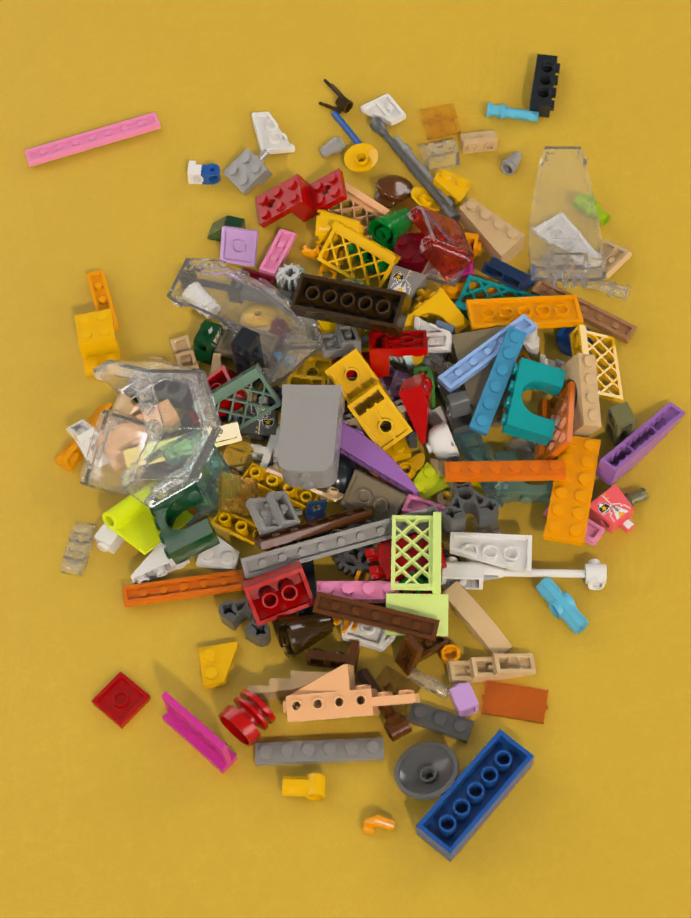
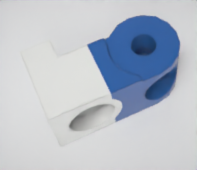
[187,161,221,184]

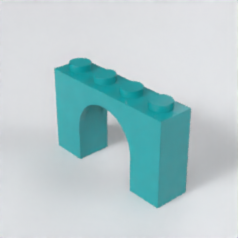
[500,357,566,446]

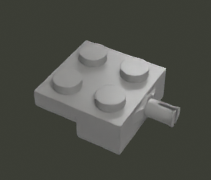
[223,148,273,195]
[317,325,369,359]
[245,491,303,535]

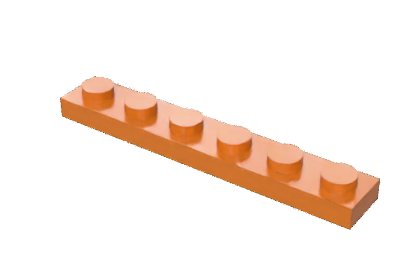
[444,460,566,482]
[123,569,244,608]

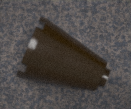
[275,614,335,658]

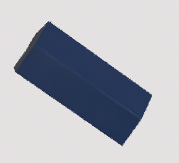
[481,257,531,291]

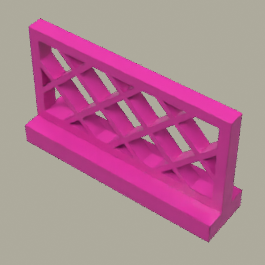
[161,691,238,774]

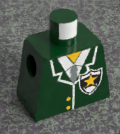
[194,320,224,365]

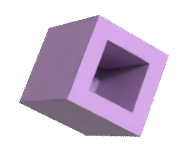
[449,682,479,718]

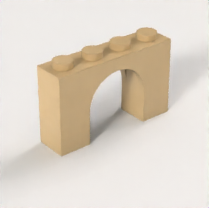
[558,353,602,438]

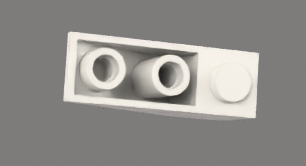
[131,542,190,584]

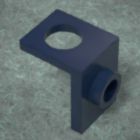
[305,499,330,537]

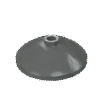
[394,741,459,800]

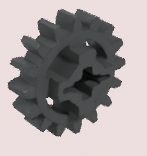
[334,544,376,578]

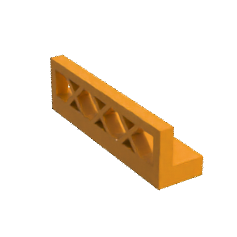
[54,402,113,472]

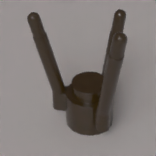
[319,79,353,114]

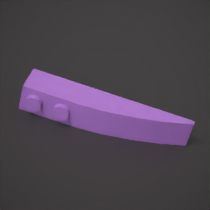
[595,402,686,486]
[340,420,420,497]

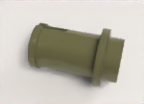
[624,488,649,507]

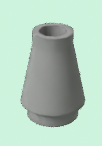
[319,136,345,158]
[501,151,522,175]

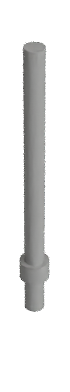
[394,136,456,208]

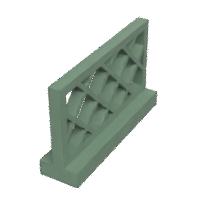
[191,363,282,430]

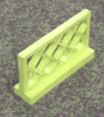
[391,512,441,594]

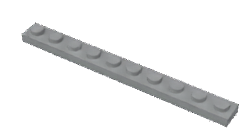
[240,505,438,578]

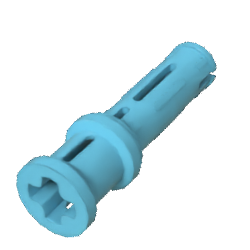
[486,102,539,123]

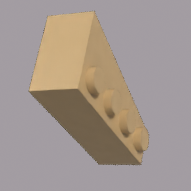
[459,198,525,264]

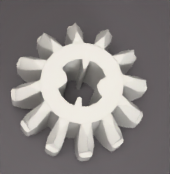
[276,262,305,292]

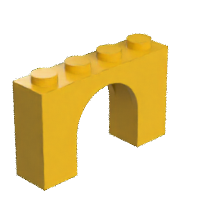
[403,289,470,371]

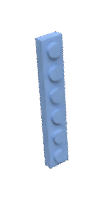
[438,314,537,393]

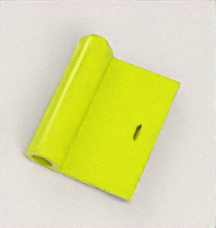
[102,479,195,555]

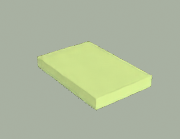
[385,593,449,637]

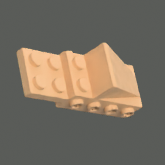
[283,664,420,722]

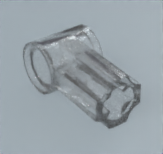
[503,436,535,460]

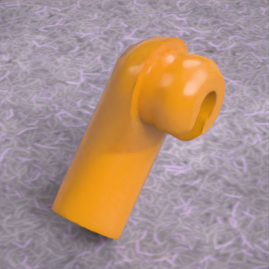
[301,244,323,259]
[362,815,395,834]

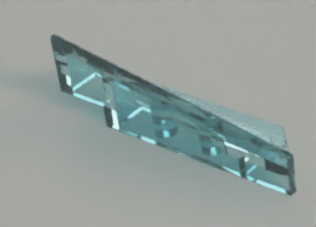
[452,430,509,507]

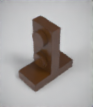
[395,634,451,676]
[306,640,360,675]

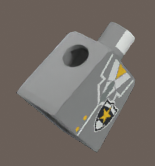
[387,265,427,306]

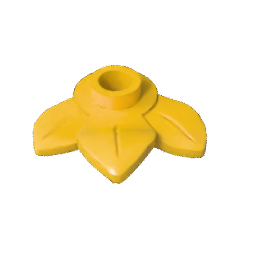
[396,453,425,480]

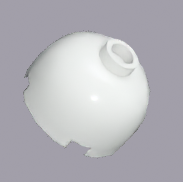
[425,421,460,460]

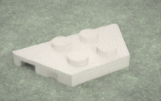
[340,620,399,652]

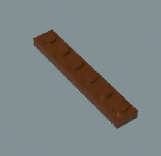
[254,506,373,551]
[312,591,440,642]

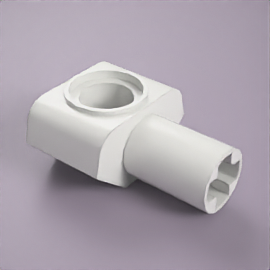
[520,322,540,360]

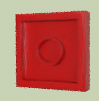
[91,671,151,729]

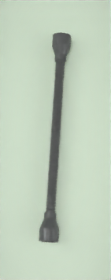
[369,117,461,225]

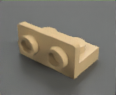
[460,130,498,154]

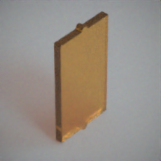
[481,680,548,724]

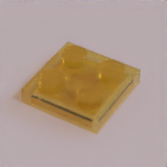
[218,471,258,519]

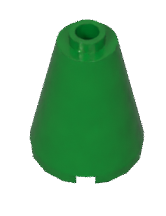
[368,208,415,250]

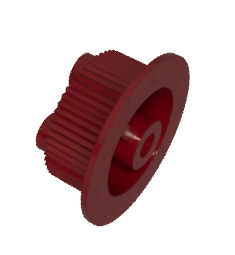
[390,232,439,276]

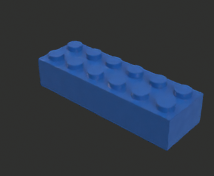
[416,729,534,862]

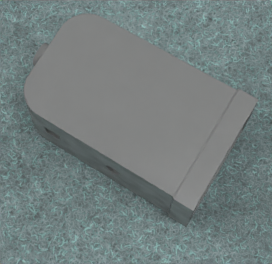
[278,384,345,490]

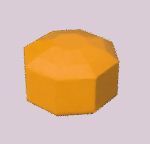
[440,644,461,664]

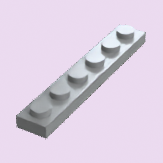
[255,737,384,766]

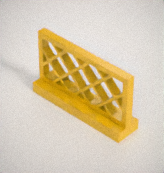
[317,221,401,288]
[569,324,624,403]

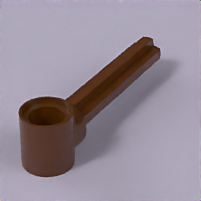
[357,668,412,742]

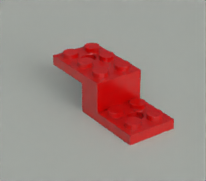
[255,168,348,228]
[331,330,428,378]

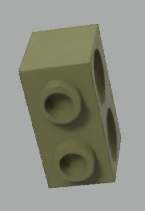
[605,402,636,447]

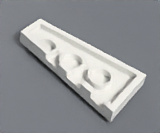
[450,532,532,575]

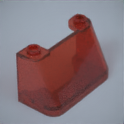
[407,206,474,280]

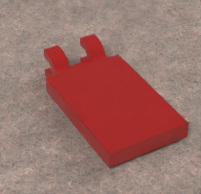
[364,533,447,581]

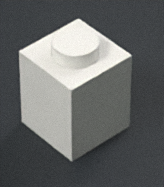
[94,523,124,554]

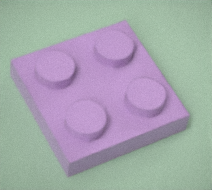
[220,225,259,267]

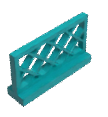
[455,275,537,321]

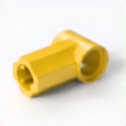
[282,773,326,801]

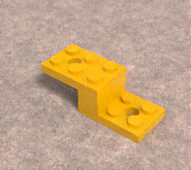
[325,348,413,451]
[278,355,332,426]

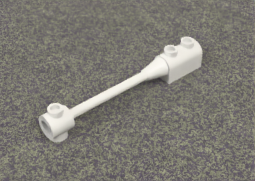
[442,557,607,590]

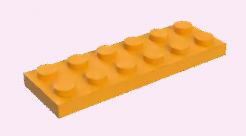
[466,294,584,331]
[543,436,601,547]

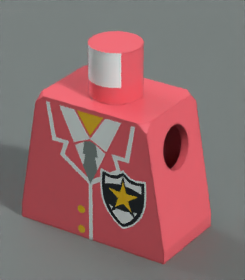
[588,484,635,533]

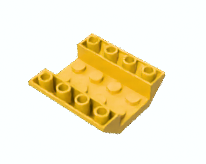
[211,462,320,552]

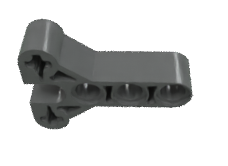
[434,374,473,441]
[441,456,500,532]
[219,598,271,647]

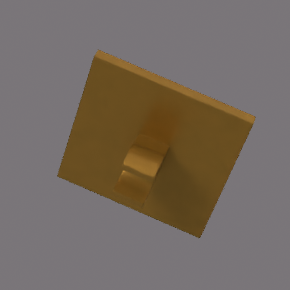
[375,665,421,714]

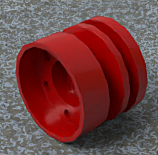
[218,689,276,747]

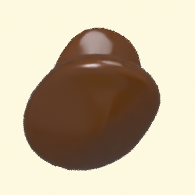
[374,175,413,209]

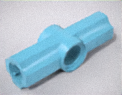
[536,577,589,634]

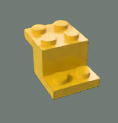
[74,308,123,377]

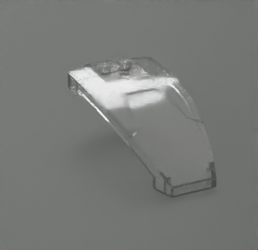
[528,146,607,288]

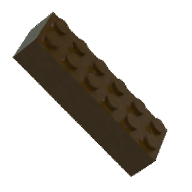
[290,273,412,336]

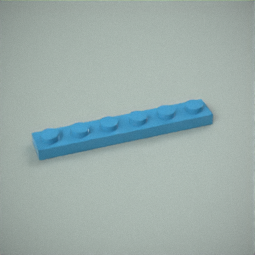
[468,326,527,436]

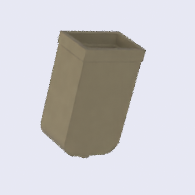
[450,325,522,428]

